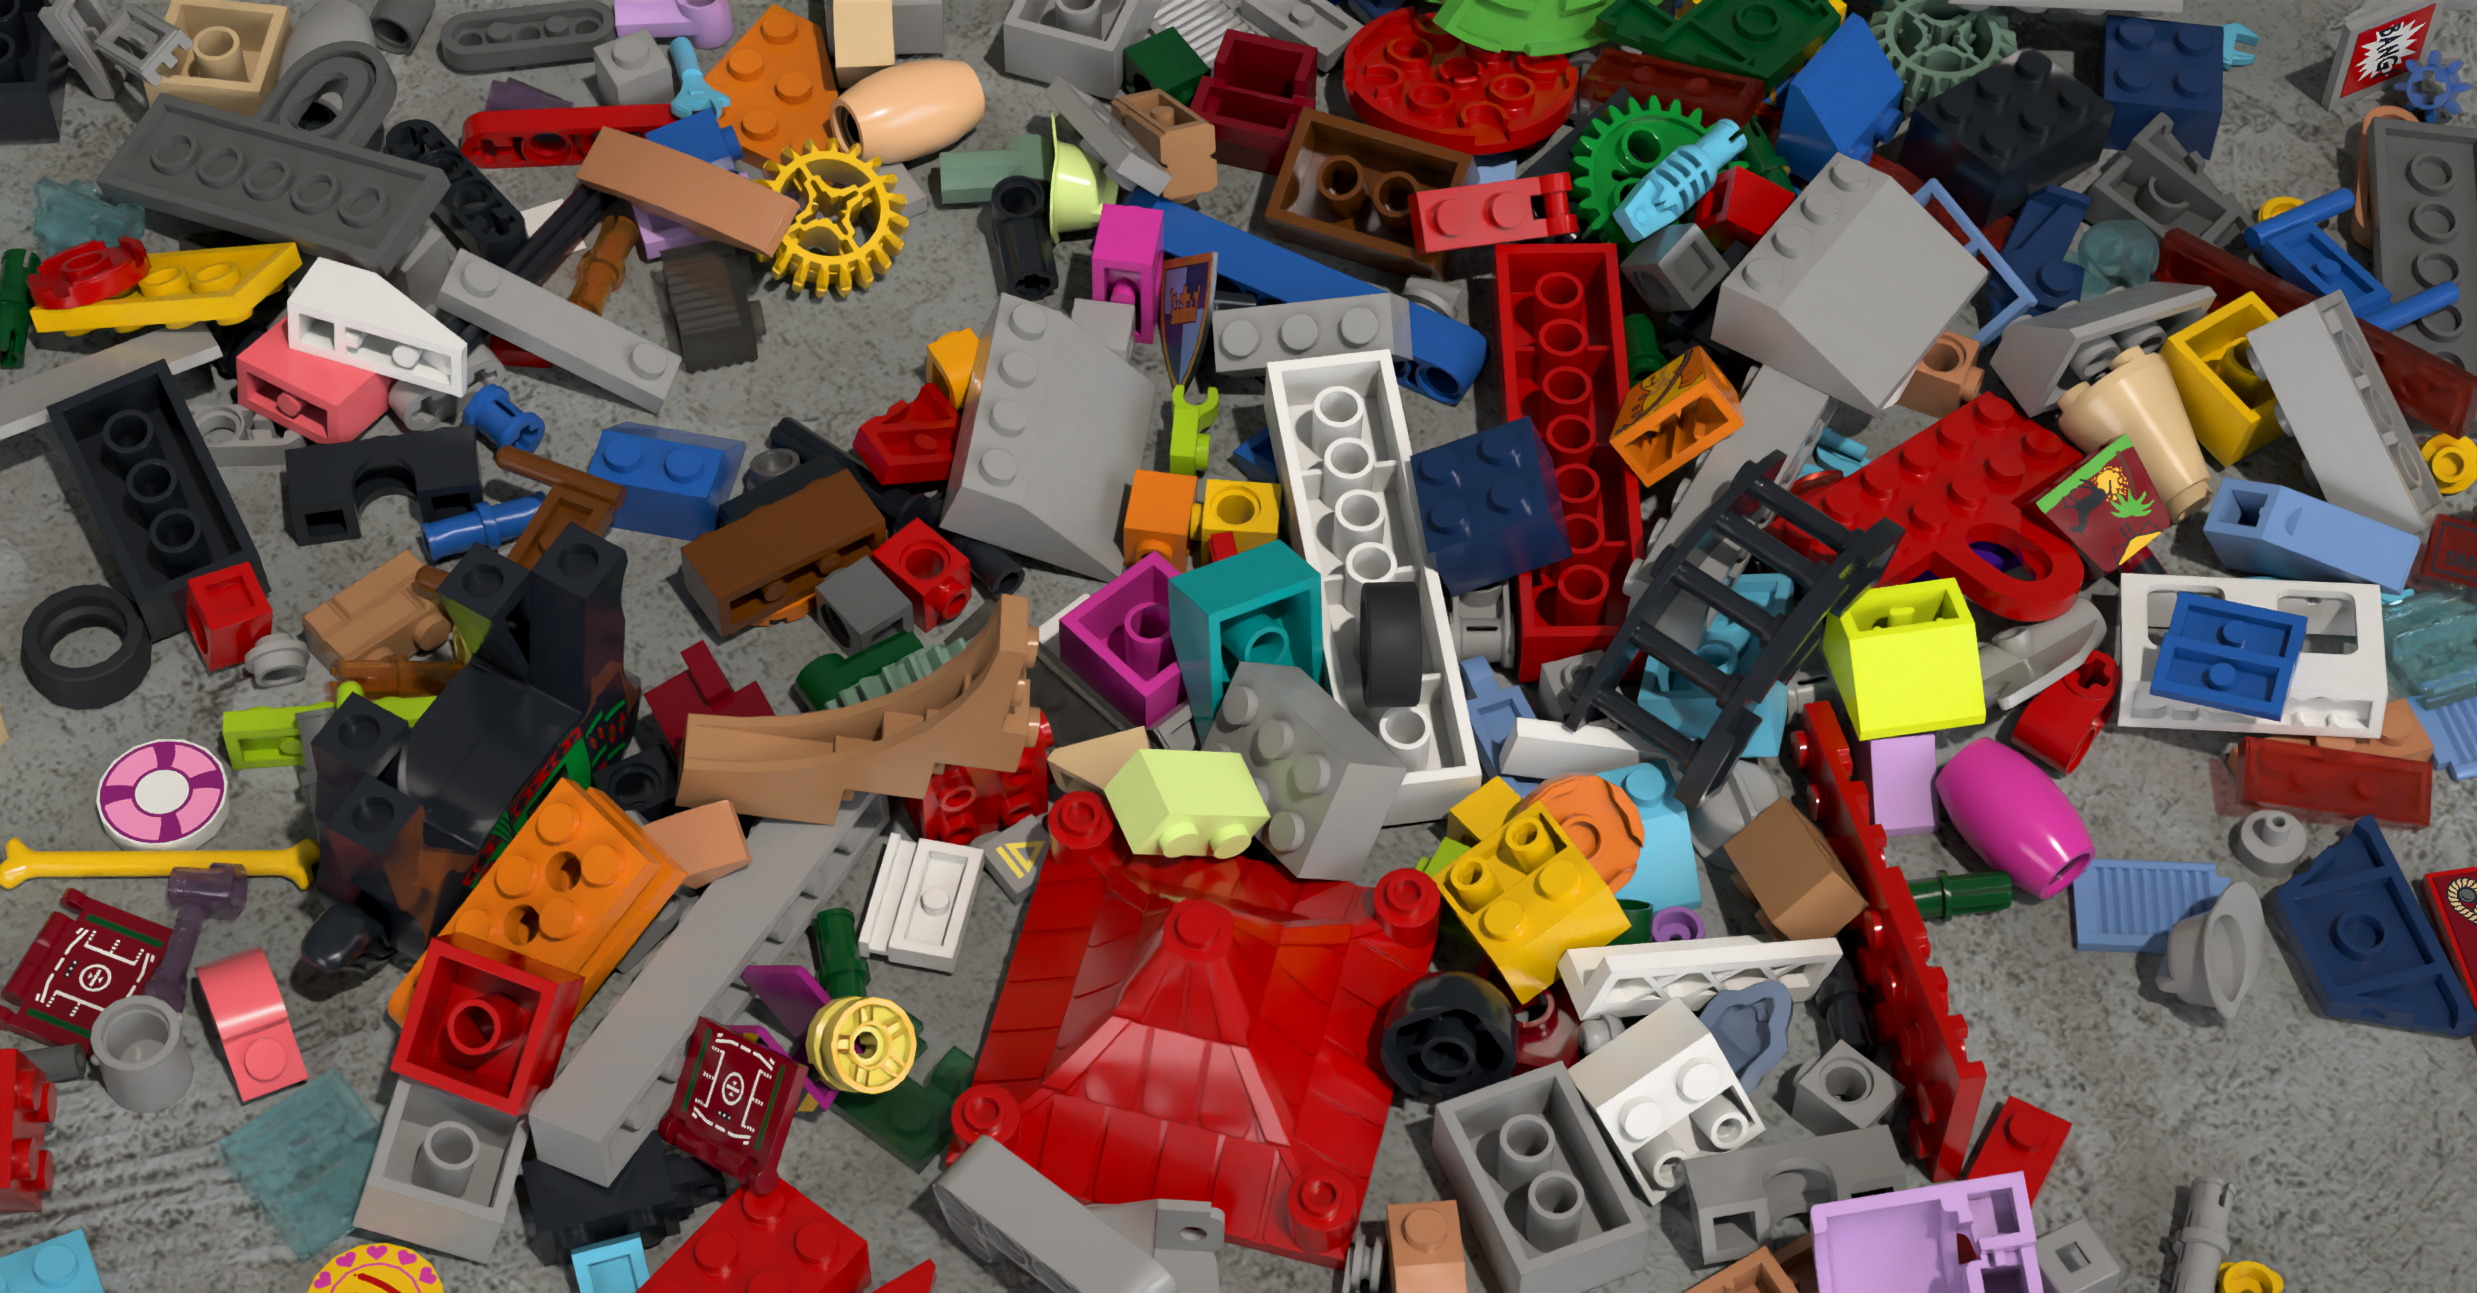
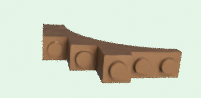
[675,594,1040,826]

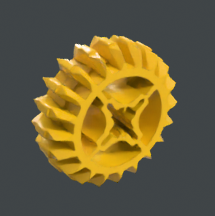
[753,136,909,299]

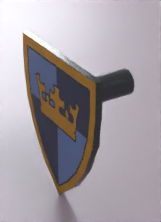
[1161,252,1256,394]

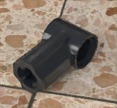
[991,175,1059,301]

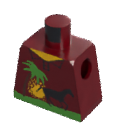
[2019,433,2171,582]

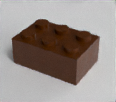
[1264,106,1480,283]

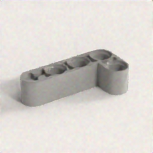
[932,1134,1178,1293]

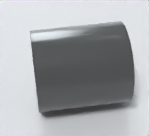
[369,0,436,55]

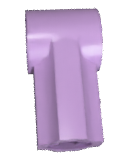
[614,0,735,49]

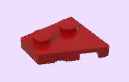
[852,383,962,485]

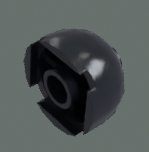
[1380,970,1519,1102]

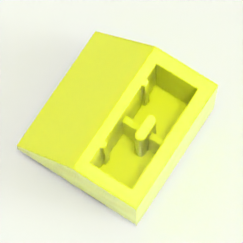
[1822,577,1986,741]

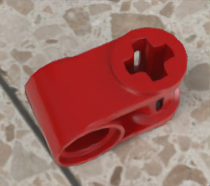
[2010,650,2121,776]

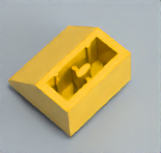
[1431,800,1632,1005]

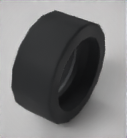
[1360,581,1422,708]
[22,584,152,710]

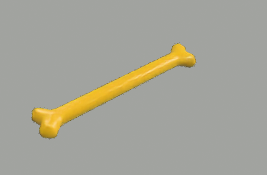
[0,836,320,891]

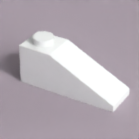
[287,257,467,398]

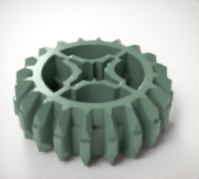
[1868,0,2018,120]

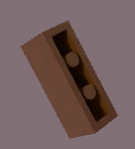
[680,468,887,638]

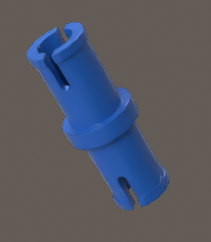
[420,490,546,563]

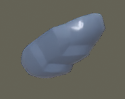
[1698,980,1794,1095]

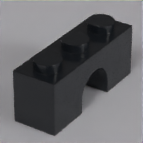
[285,425,485,547]

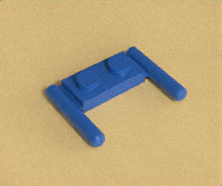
[2244,187,2460,342]

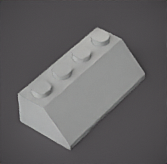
[2246,289,2450,534]

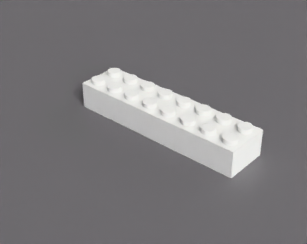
[1264,349,1482,826]

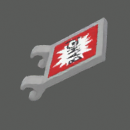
[2321,0,2477,112]

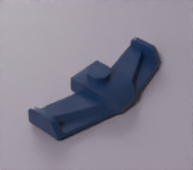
[1985,185,2092,387]

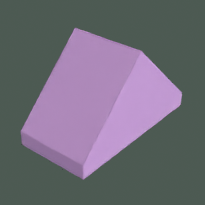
[1849,724,1939,837]

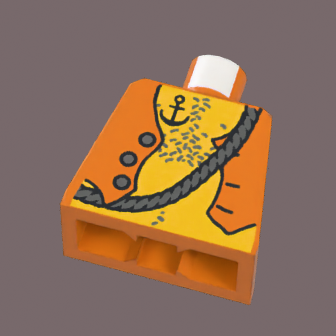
[1609,346,1744,488]

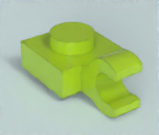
[1170,385,1219,476]

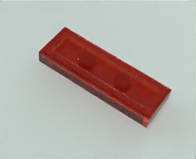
[1579,47,1765,132]
[2235,736,2433,830]

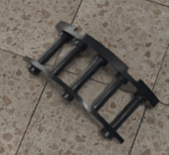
[1564,449,1906,811]

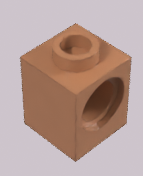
[1895,330,1985,419]

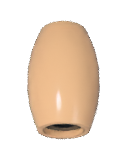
[830,59,985,164]

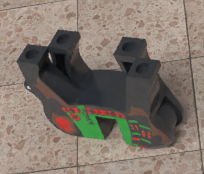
[301,521,642,973]

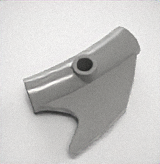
[1978,597,2107,710]

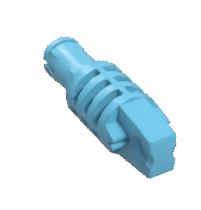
[1613,118,1747,243]

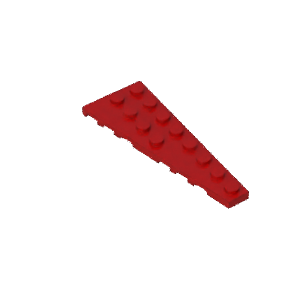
[1791,700,1987,1183]

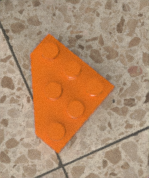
[692,4,842,186]

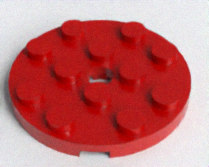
[1342,6,1578,155]

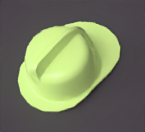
[1050,112,1119,244]

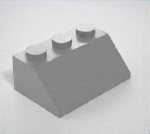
[1989,281,2217,417]

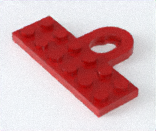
[1762,391,2084,622]

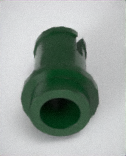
[1623,314,1668,389]

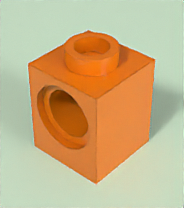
[1123,469,1197,573]

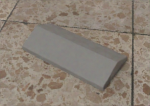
[0,321,223,440]

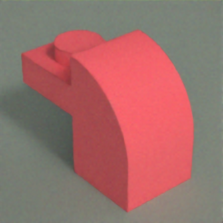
[194,945,309,1102]

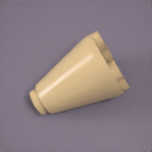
[2057,345,2215,524]

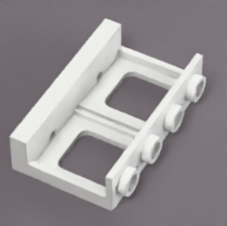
[2116,573,2388,739]

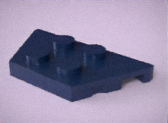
[2271,814,2477,1037]

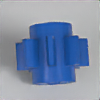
[2394,50,2473,123]

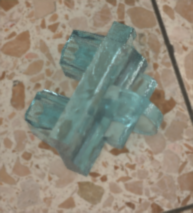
[33,177,145,257]

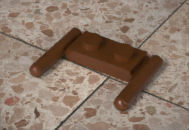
[415,445,627,595]

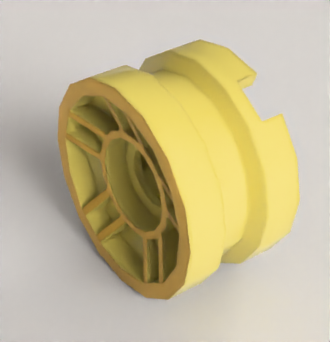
[805,996,917,1094]

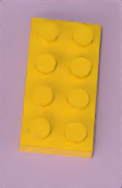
[29,242,303,337]

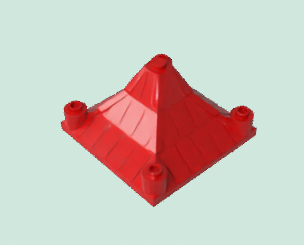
[945,791,1446,1272]

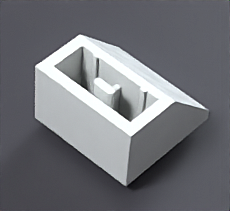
[1567,996,1766,1206]

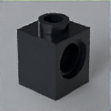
[591,743,690,823]

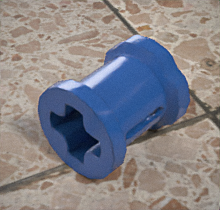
[462,384,545,453]

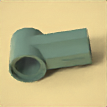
[939,133,1055,210]

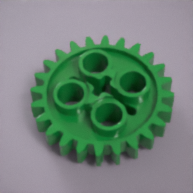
[1564,95,1749,273]

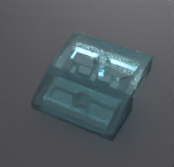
[2382,579,2477,711]
[218,1067,382,1264]

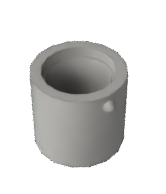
[90,995,194,1113]

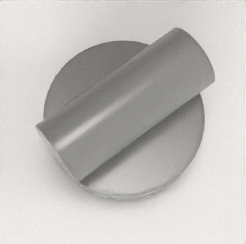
[1400,274,1469,320]

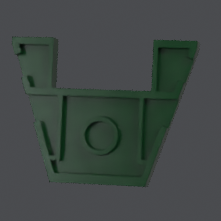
[1594,0,1841,94]

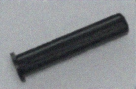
[769,417,929,534]

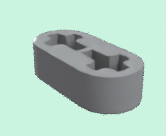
[388,342,505,431]

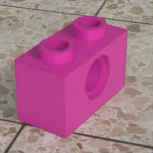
[1092,203,1164,344]

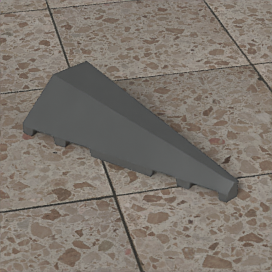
[2083,111,2309,318]

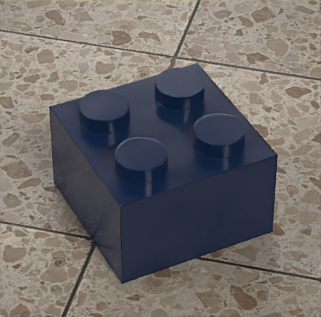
[2095,15,2224,160]
[1410,415,1573,596]

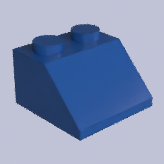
[1775,13,1904,182]
[587,421,746,541]

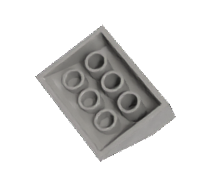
[1711,152,1989,417]
[939,292,1156,583]

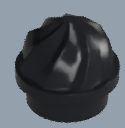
[213,320,268,377]

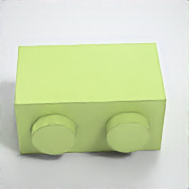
[1103,749,1271,859]

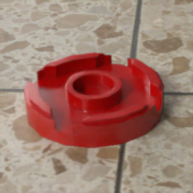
[26,236,152,310]

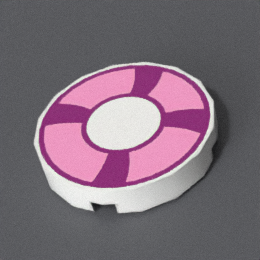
[96,739,230,851]

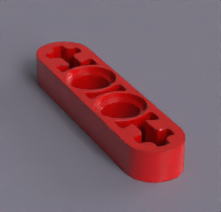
[461,103,682,169]

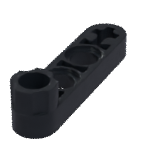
[386,119,529,267]

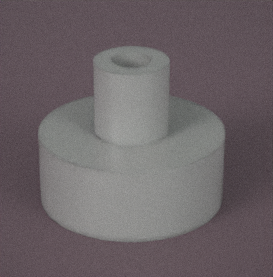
[2236,809,2307,878]

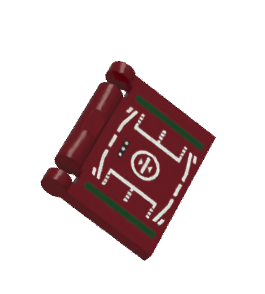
[0,888,179,1062]
[658,1016,809,1194]

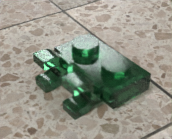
[828,1008,976,1175]

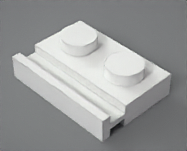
[858,833,985,973]

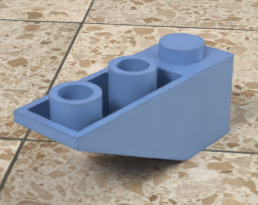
[2203,477,2421,596]

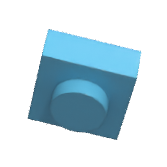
[571,1232,650,1293]

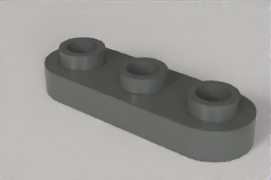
[440,0,617,71]

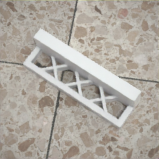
[1557,934,1843,1021]

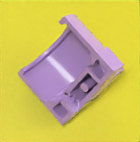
[1810,1171,2044,1293]

